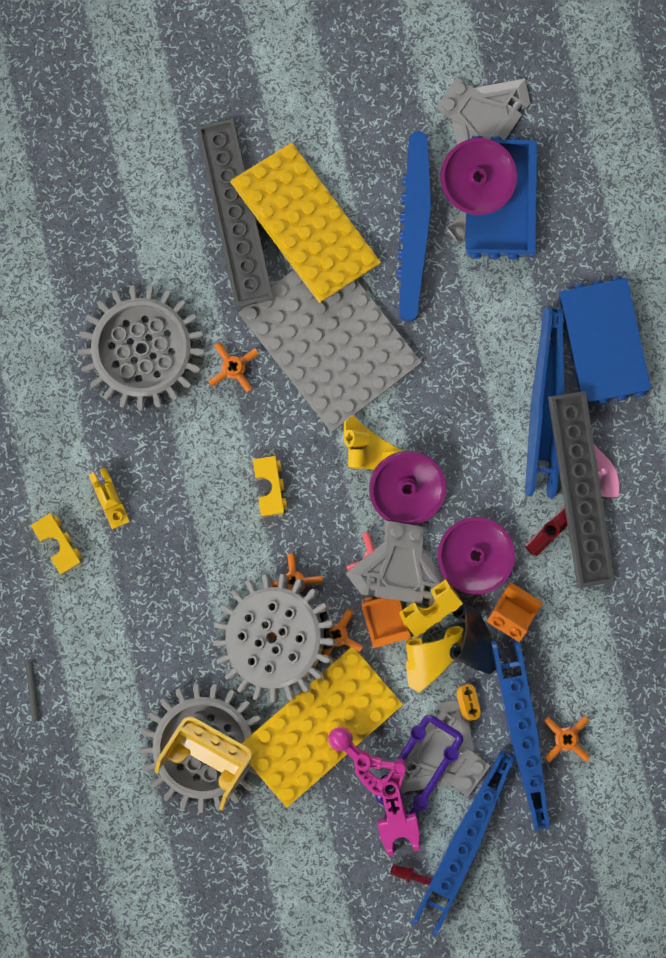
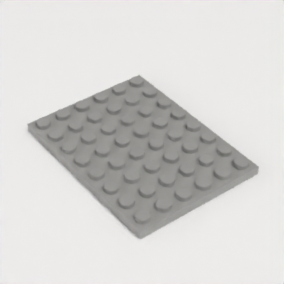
[238,270,422,433]

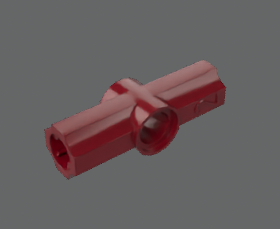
[524,505,568,558]

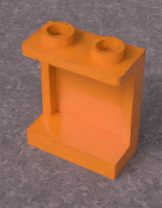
[486,582,543,642]
[361,596,411,649]

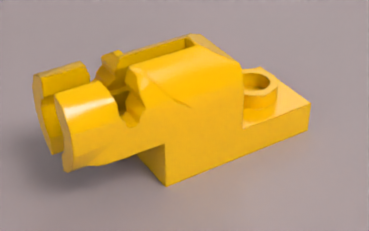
[89,468,130,530]

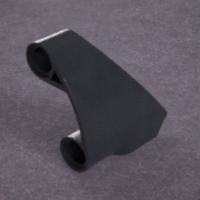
[450,602,496,674]

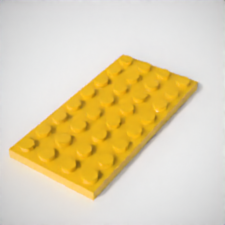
[230,143,381,304]
[241,647,403,808]

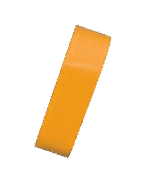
[456,684,481,721]

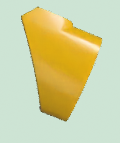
[344,415,404,470]
[405,626,464,693]

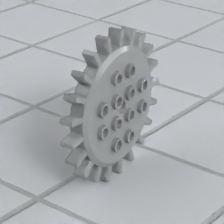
[78,285,205,411]
[213,574,337,703]
[139,684,261,813]

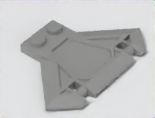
[436,77,530,144]
[345,521,445,605]
[401,700,491,797]

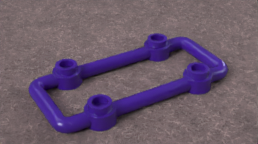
[376,715,463,815]

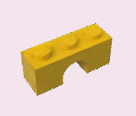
[253,456,287,517]
[31,513,83,575]
[399,579,463,637]

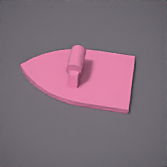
[594,444,619,497]

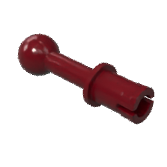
[390,864,432,885]

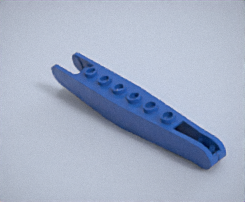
[397,131,431,322]
[525,307,565,499]
[491,639,550,831]
[411,750,515,937]

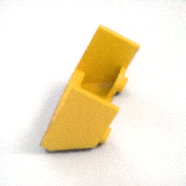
[154,717,251,810]

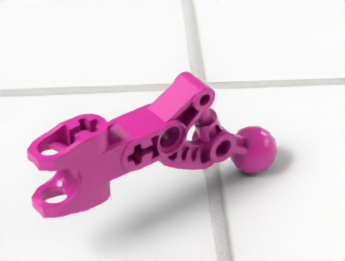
[328,727,420,856]

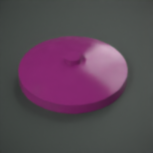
[440,138,517,215]
[369,450,446,525]
[437,517,515,595]

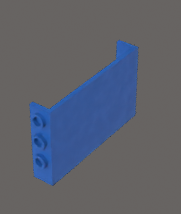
[465,136,537,260]
[558,276,651,405]

